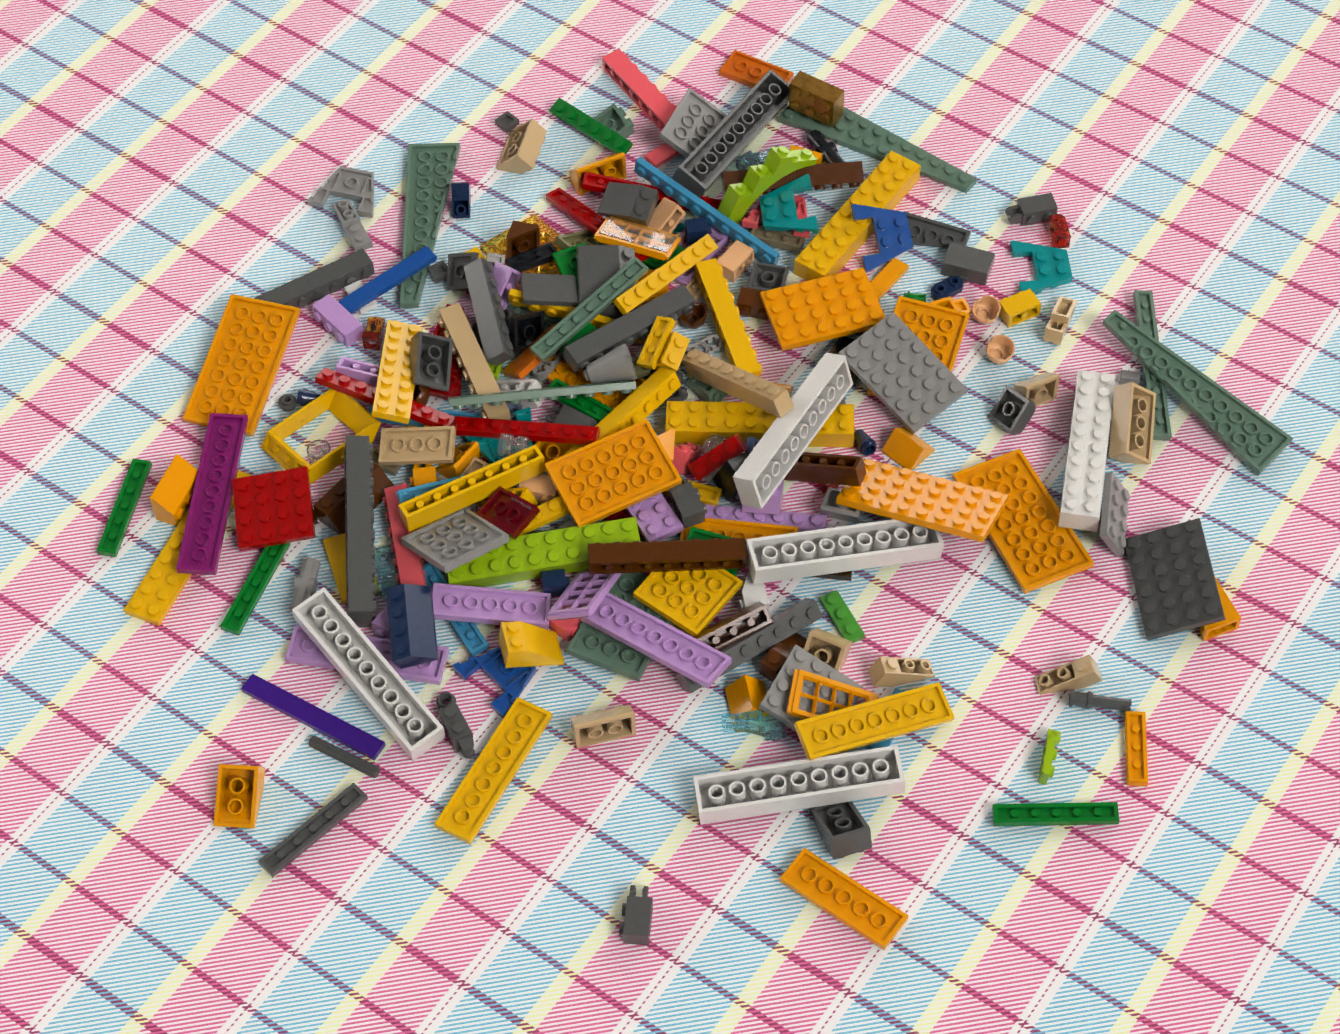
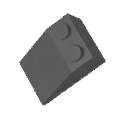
[597,182,659,227]
[409,331,453,392]
[809,801,872,860]

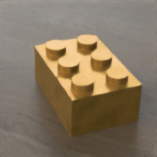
[789,71,845,127]

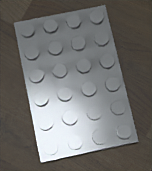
[838,312,968,435]

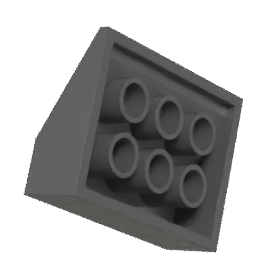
[576,245,637,319]

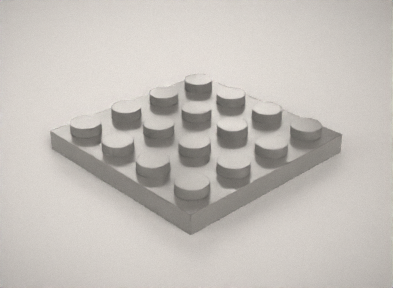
[658,88,727,158]
[401,507,510,573]
[758,644,863,731]

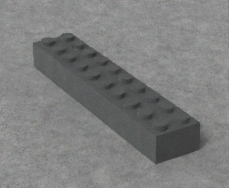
[672,69,789,198]
[344,436,376,628]

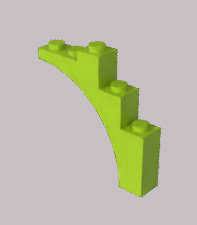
[718,146,818,225]

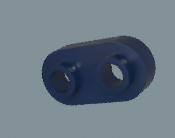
[931,276,964,301]

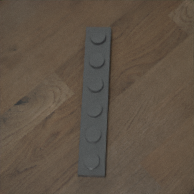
[258,783,368,878]

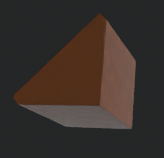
[506,220,540,258]

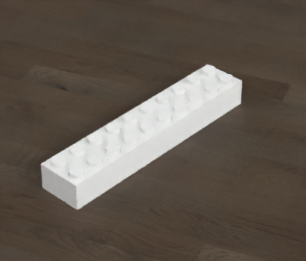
[733,352,853,509]
[1058,370,1116,532]
[745,519,944,584]
[292,587,446,761]
[693,745,905,825]

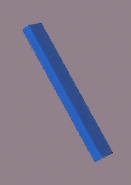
[338,246,437,314]

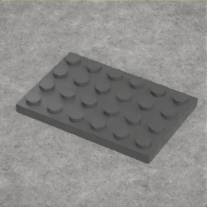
[1125,518,1226,641]

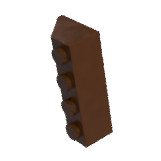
[313,462,394,535]

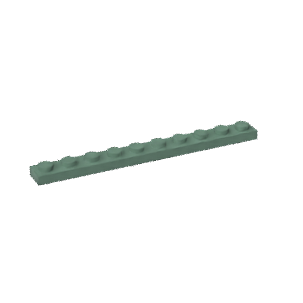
[1133,290,1172,441]
[448,380,636,409]

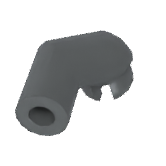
[664,387,688,407]

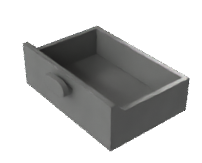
[940,242,995,286]

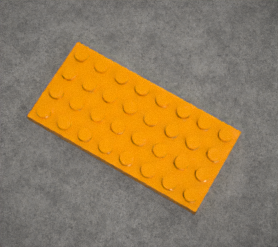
[182,294,301,437]
[952,448,1094,594]
[836,458,1008,543]

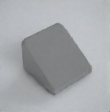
[1120,370,1140,385]

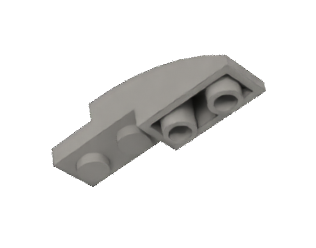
[333,199,373,251]

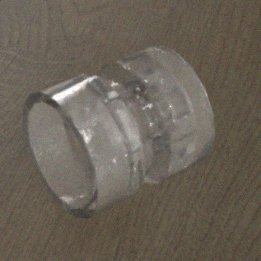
[498,433,530,458]
[307,440,331,473]

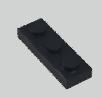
[504,242,558,273]

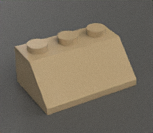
[496,119,547,174]
[570,704,636,749]

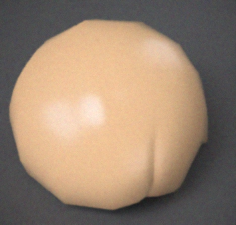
[971,295,1001,324]
[985,334,1015,364]

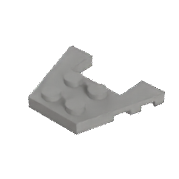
[308,166,374,218]

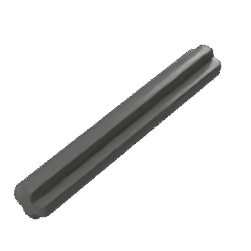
[308,736,380,778]

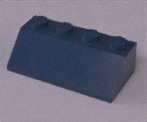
[386,584,438,669]

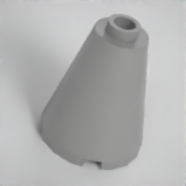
[584,344,637,384]

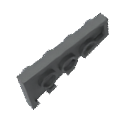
[904,211,971,248]

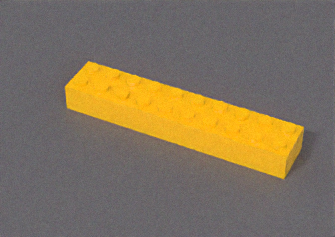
[794,151,921,281]
[665,401,854,448]

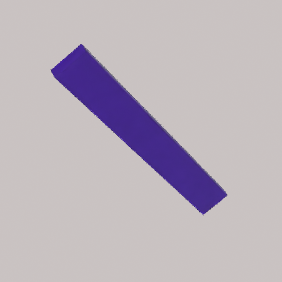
[241,674,386,761]

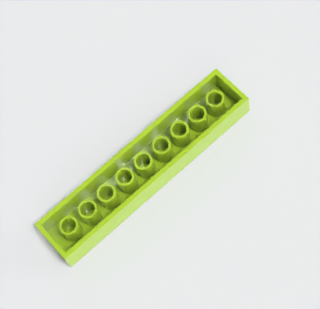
[447,517,640,587]

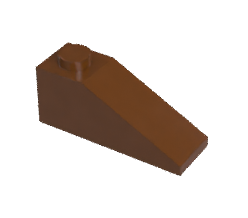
[760,632,807,682]

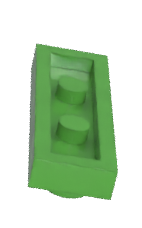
[819,590,865,644]

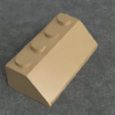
[1109,382,1156,465]

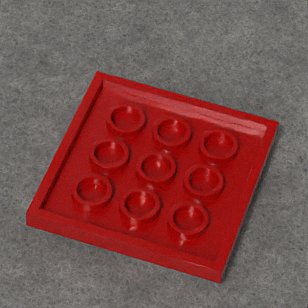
[232,466,316,551]

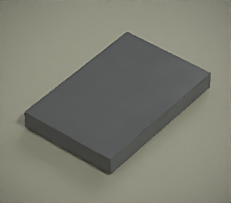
[520,273,578,307]

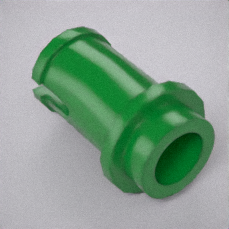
[903,291,926,302]

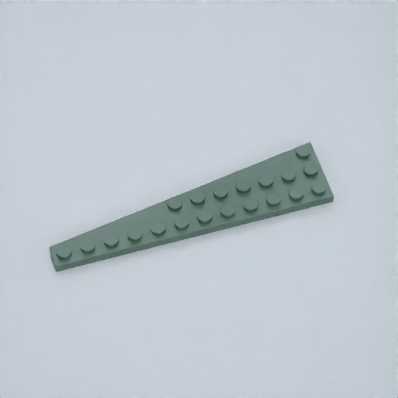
[777,106,977,194]
[400,143,461,308]
[1102,310,1293,476]

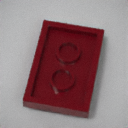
[475,486,540,540]

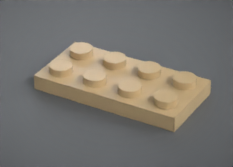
[378,426,456,466]

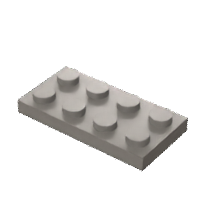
[1100,472,1130,557]

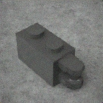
[1005,193,1058,226]
[545,404,598,426]
[669,475,707,528]
[437,702,475,759]
[619,885,653,946]

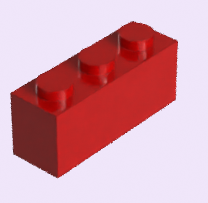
[687,432,748,481]

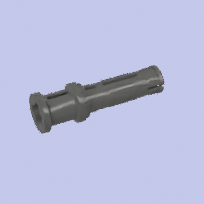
[1069,689,1132,711]

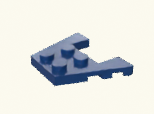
[850,204,914,273]
[452,647,536,719]

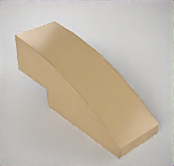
[1043,296,1077,345]

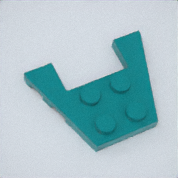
[759,174,819,233]
[1010,241,1072,294]
[463,407,532,464]

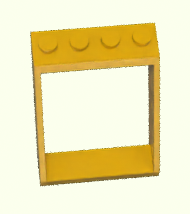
[261,389,381,485]

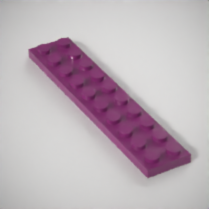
[176,413,249,575]

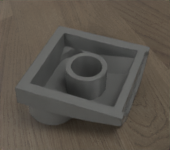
[747,261,790,291]
[987,384,1036,435]

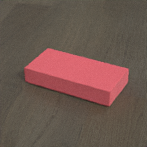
[645,142,681,168]

